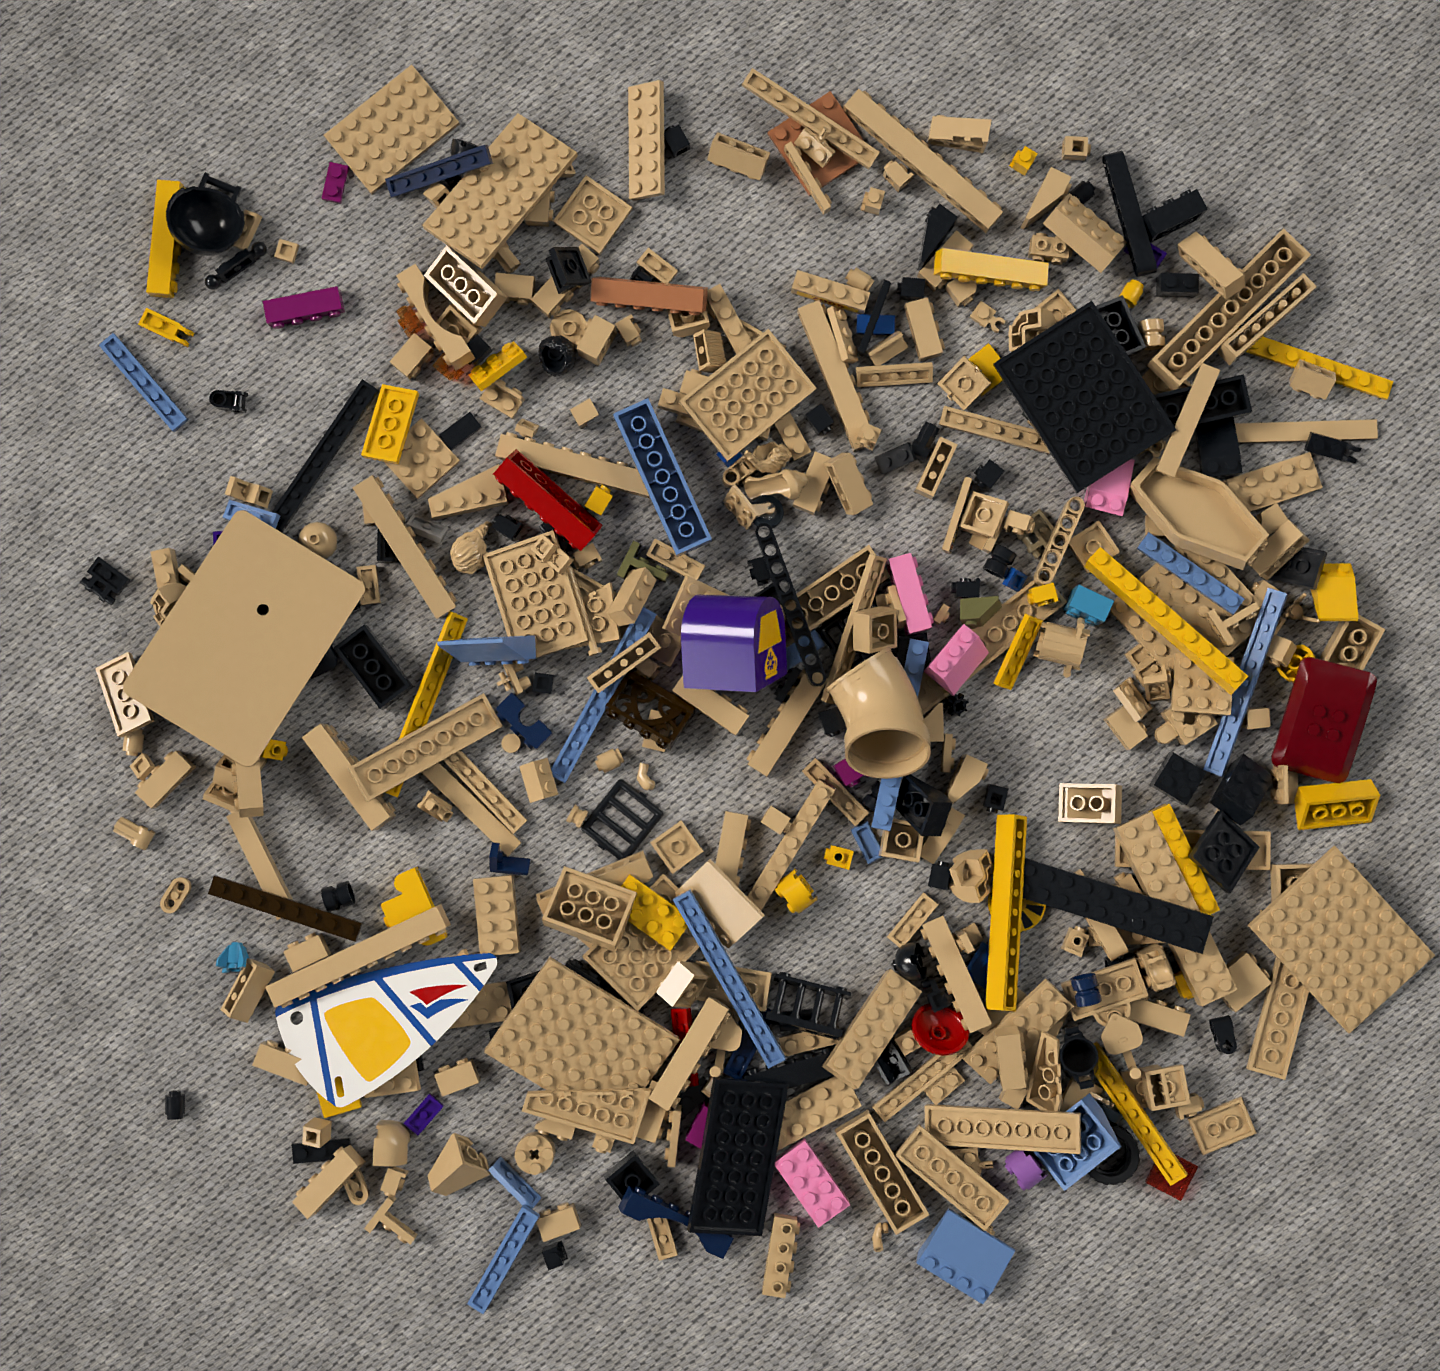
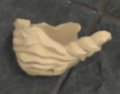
[744,442,792,474]
[450,521,492,574]

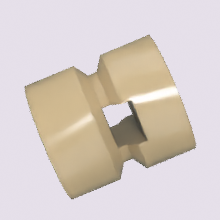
[1138,318,1166,350]

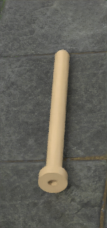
[567,566,602,656]

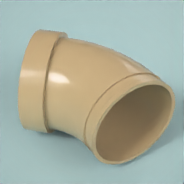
[826,647,931,779]

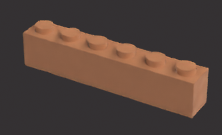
[591,276,708,315]

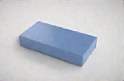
[851,821,882,864]

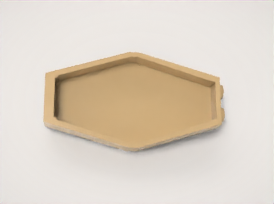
[1129,457,1269,570]

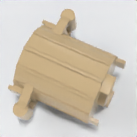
[1033,617,1090,678]

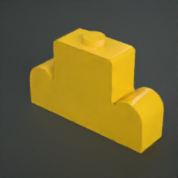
[381,867,448,946]

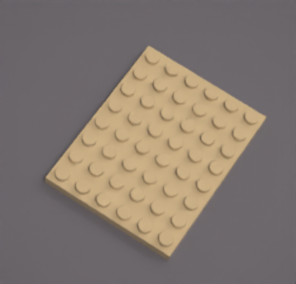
[1247,846,1435,1034]
[484,957,680,1090]

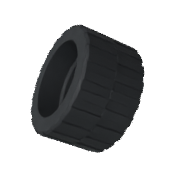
[1087,1122,1140,1185]

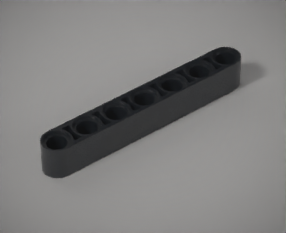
[1102,150,1157,277]

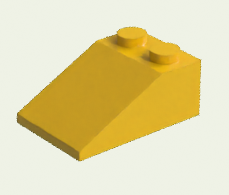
[1310,563,1359,621]

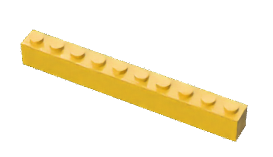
[1084,547,1248,695]
[985,814,1027,1012]

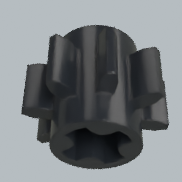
[943,693,969,716]

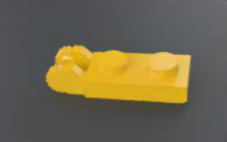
[138,308,195,347]

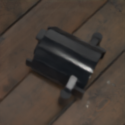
[1060,1025,1099,1090]

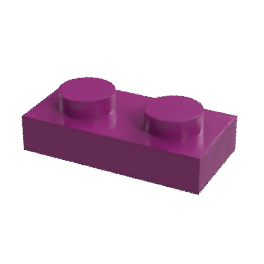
[322,162,349,204]

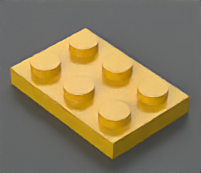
[468,341,527,392]

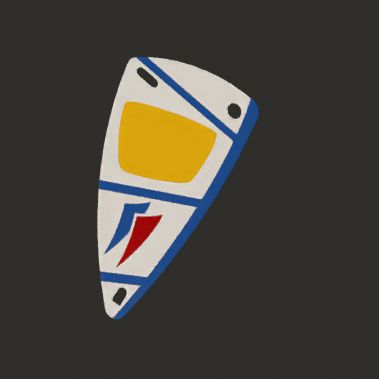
[275,953,497,1107]

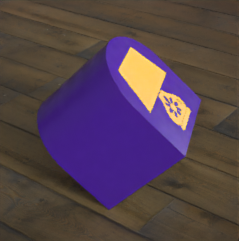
[681,594,787,692]

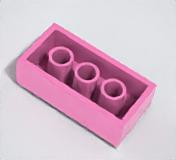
[886,553,934,635]
[775,1137,850,1228]

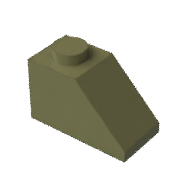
[960,596,1002,629]

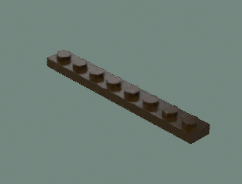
[208,875,362,942]

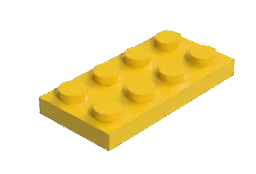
[361,384,419,465]
[621,874,688,951]

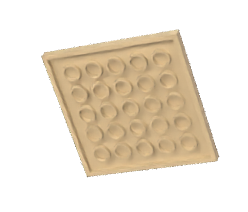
[1110,546,1262,680]

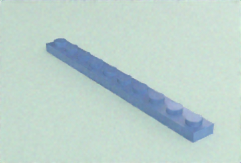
[1203,588,1288,777]
[551,607,657,783]
[871,638,929,831]
[673,889,786,1069]

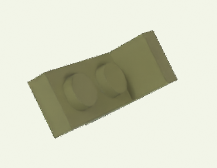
[617,540,669,583]

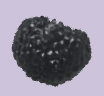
[538,335,576,377]

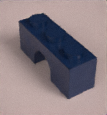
[495,692,554,750]

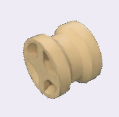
[566,805,589,828]

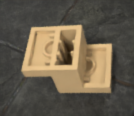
[203,754,267,814]
[1119,1064,1191,1111]

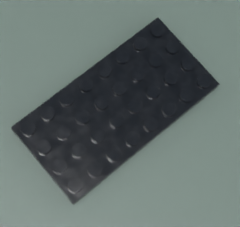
[687,1077,789,1236]

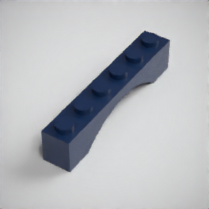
[618,1186,734,1259]

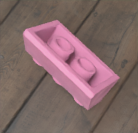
[924,624,989,696]

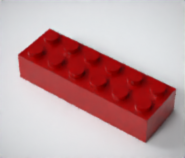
[493,449,603,551]

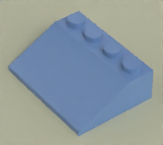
[437,635,536,666]
[1033,1093,1121,1191]
[916,1208,1015,1304]

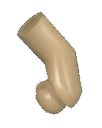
[872,1222,888,1252]

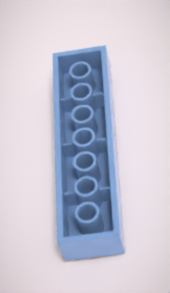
[613,398,712,557]

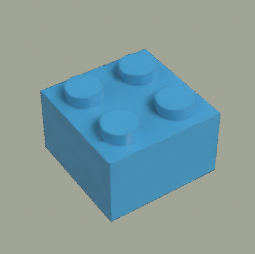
[1063,585,1114,627]

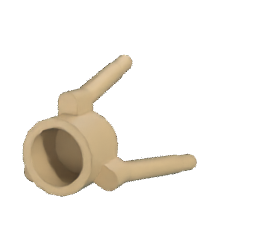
[1283,593,1320,623]

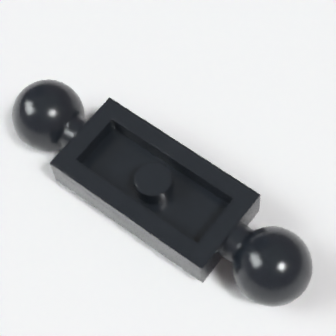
[205,241,267,290]

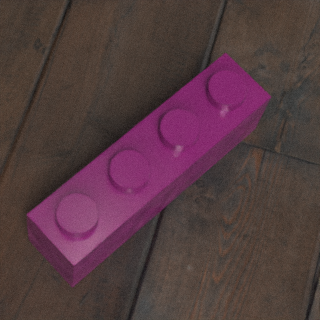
[262,286,345,329]

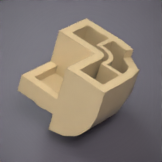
[1008,307,1056,352]
[150,583,187,627]
[949,849,994,903]
[373,1120,411,1166]

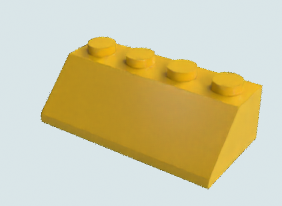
[1294,779,1380,830]

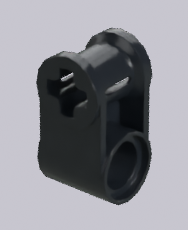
[209,390,248,413]
[1209,1015,1237,1054]

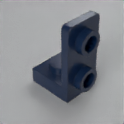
[489,842,530,876]

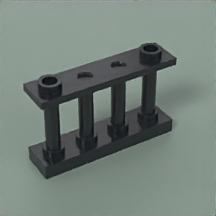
[764,972,851,1041]

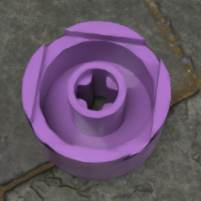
[1005,1150,1048,1191]

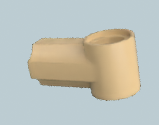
[492,242,521,274]
[113,817,155,850]

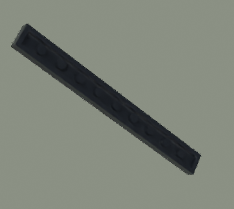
[272,379,379,533]

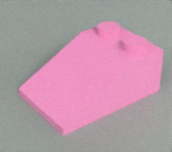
[1084,459,1135,516]

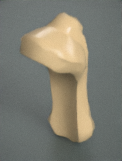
[742,469,808,500]

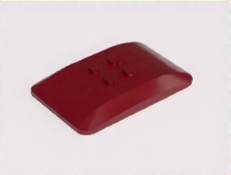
[1271,657,1377,783]

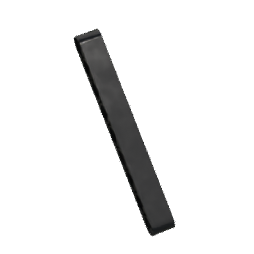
[755,523,826,687]

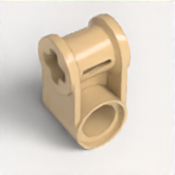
[722,455,757,488]

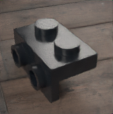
[875,1037,913,1086]

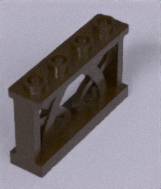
[605,670,696,750]

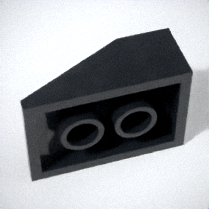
[917,203,958,272]
[1195,419,1243,478]
[895,774,953,836]

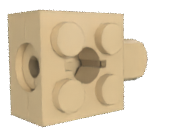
[1154,706,1218,745]

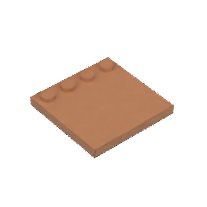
[767,91,865,196]

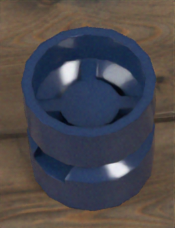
[1070,973,1102,1007]

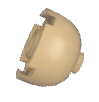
[298,522,337,559]

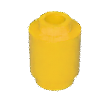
[1119,279,1144,308]

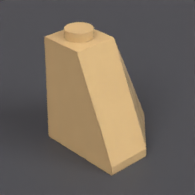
[428,1133,491,1196]

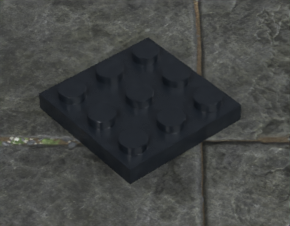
[1188,811,1260,893]

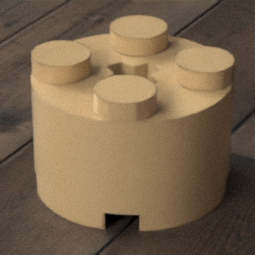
[514,1132,555,1175]

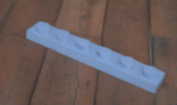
[99,333,189,432]
[1137,532,1244,615]
[467,1205,540,1314]

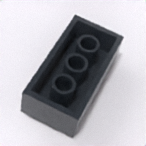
[334,624,414,710]

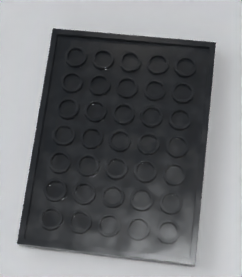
[993,301,1176,494]

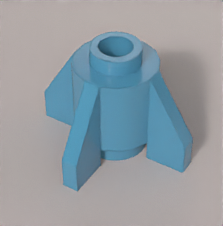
[216,942,249,973]

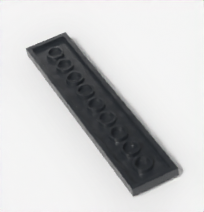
[1023,858,1214,954]

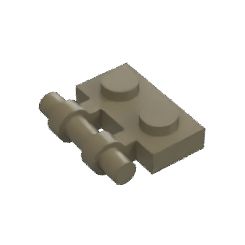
[1016,509,1062,559]

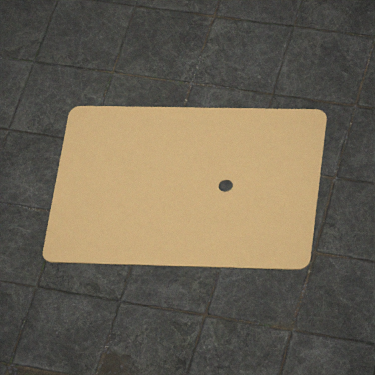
[123,510,365,767]

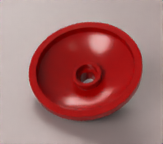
[911,1004,969,1056]

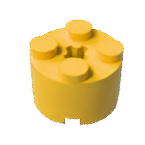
[775,869,818,914]

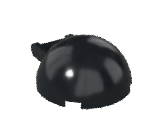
[166,172,245,256]

